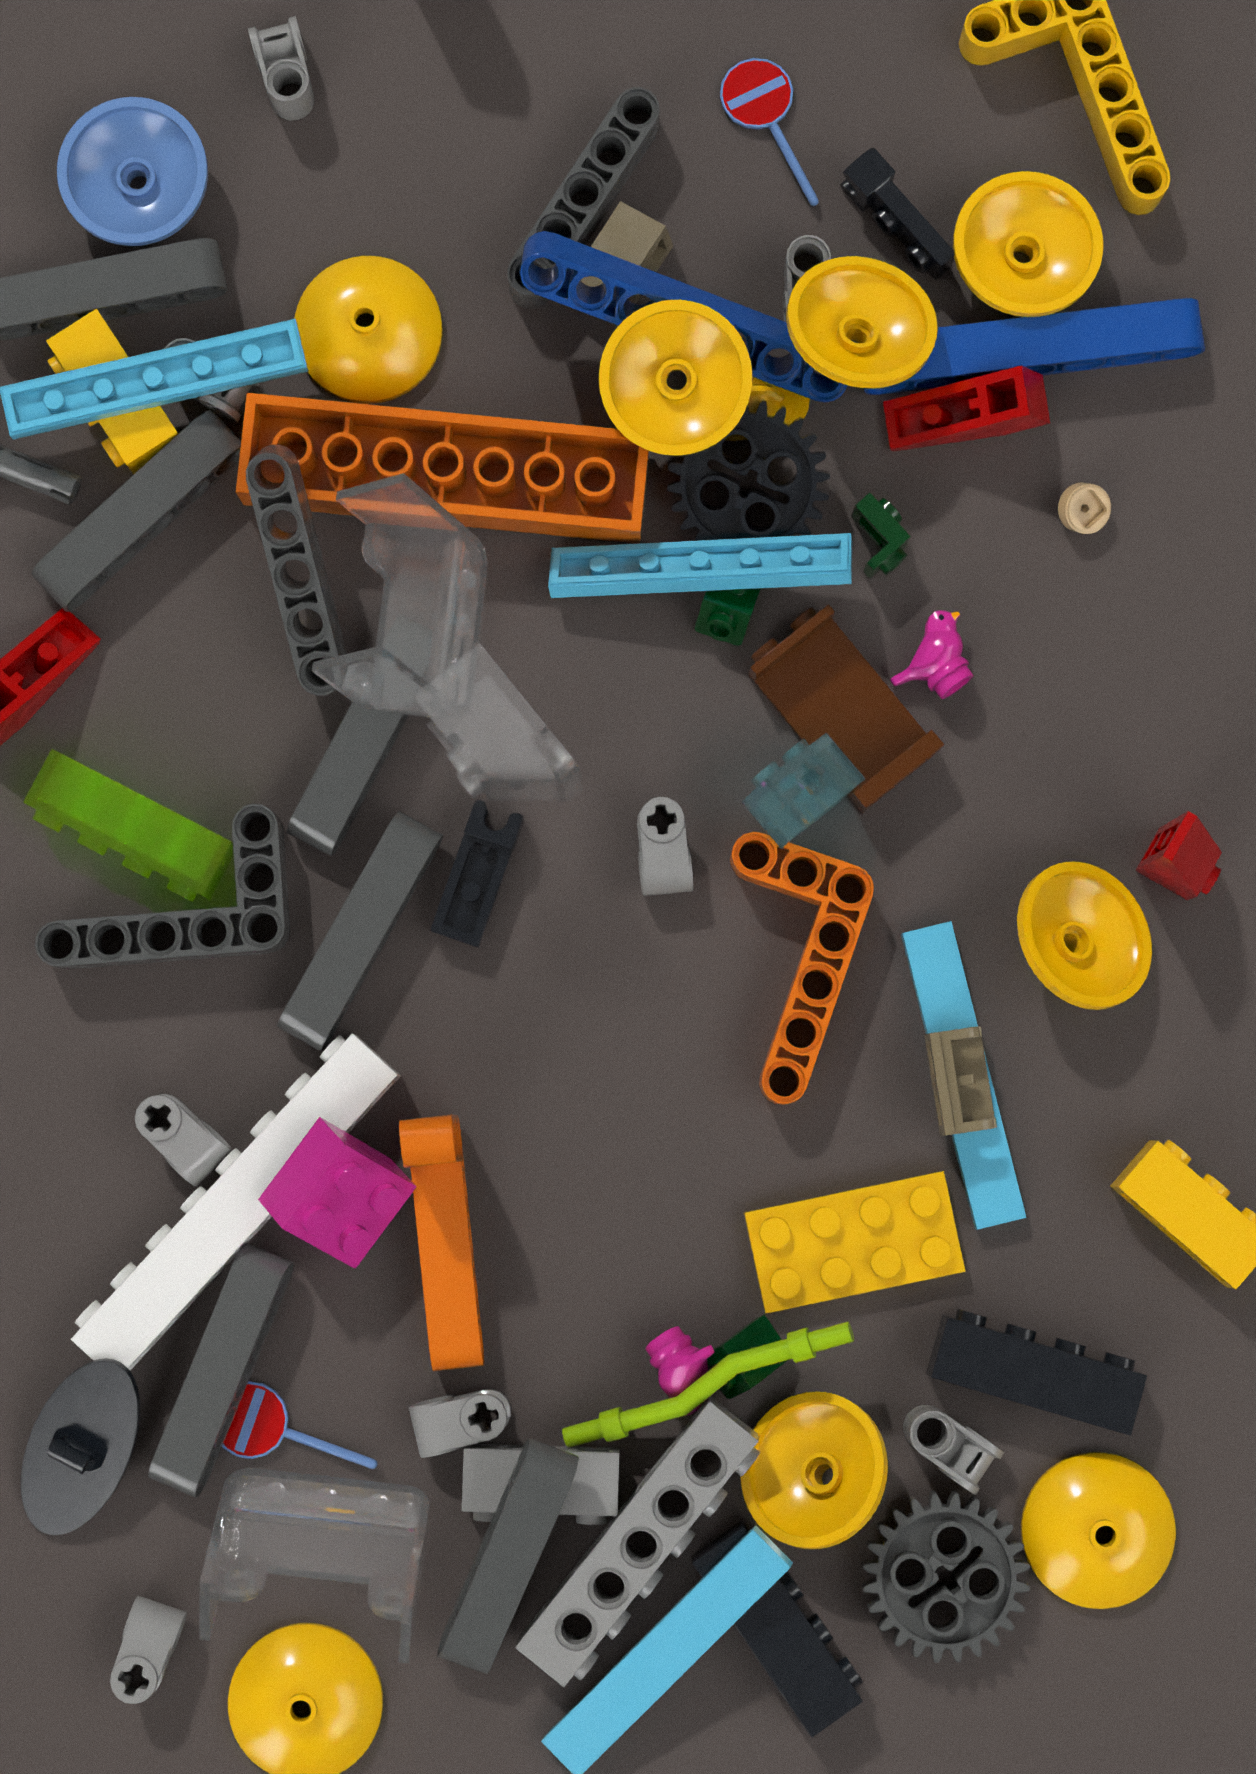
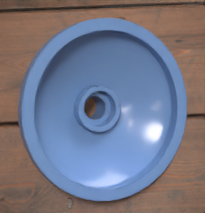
[57,97,208,246]

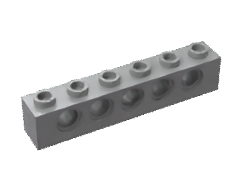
[515,1396,760,1687]

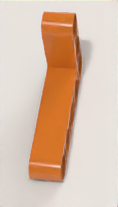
[730,832,874,1105]
[399,1114,484,1371]

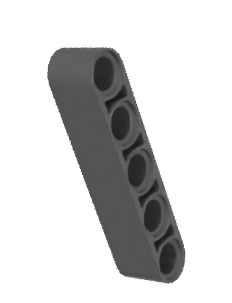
[507,87,660,309]
[0,238,228,340]
[32,410,241,612]
[246,445,349,696]
[287,616,446,856]
[277,811,444,1052]
[148,1243,294,1498]
[437,1438,579,1674]

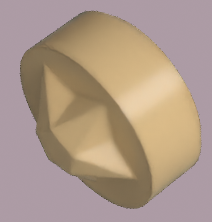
[1058,482,1111,534]

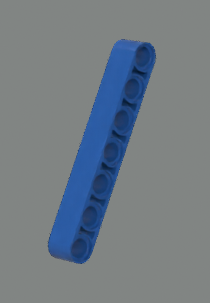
[520,231,847,402]
[864,298,1205,395]

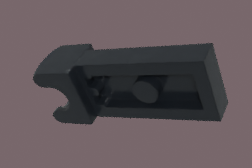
[840,147,955,280]
[430,800,524,948]

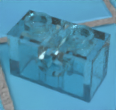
[742,733,865,849]

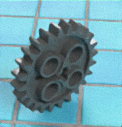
[861,1490,1030,1663]

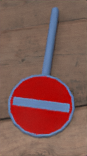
[720,58,819,206]
[222,1381,378,1469]

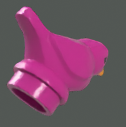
[890,610,974,699]
[645,1326,715,1416]

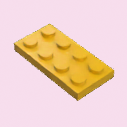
[744,1171,966,1313]

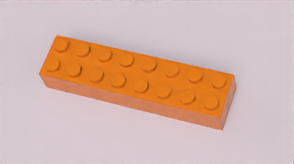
[236,393,649,544]

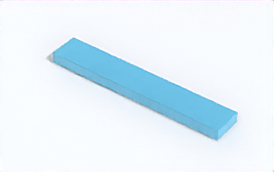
[0,319,308,440]
[548,533,853,598]
[901,921,1027,1230]
[541,1525,793,1774]

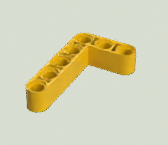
[959,0,1171,215]

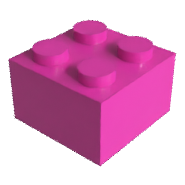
[258,1117,417,1269]

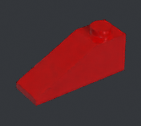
[883,365,1050,451]
[0,608,101,746]
[1135,811,1222,901]

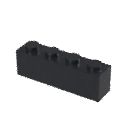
[926,1309,1147,1436]
[691,1521,863,1738]

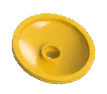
[953,171,1103,317]
[294,256,443,404]
[786,256,938,388]
[599,300,752,456]
[1017,861,1152,1010]
[741,1391,888,1549]
[1021,1452,1176,1609]
[228,1623,383,1774]

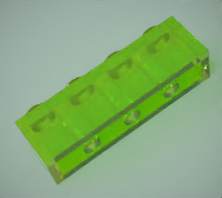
[23,749,234,902]

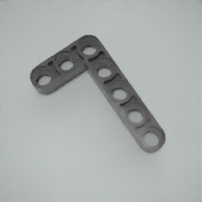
[34,803,290,969]

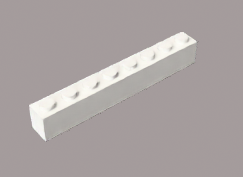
[71,1033,401,1371]

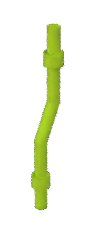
[562,1321,854,1448]

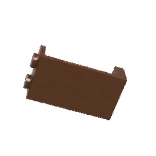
[748,604,944,813]

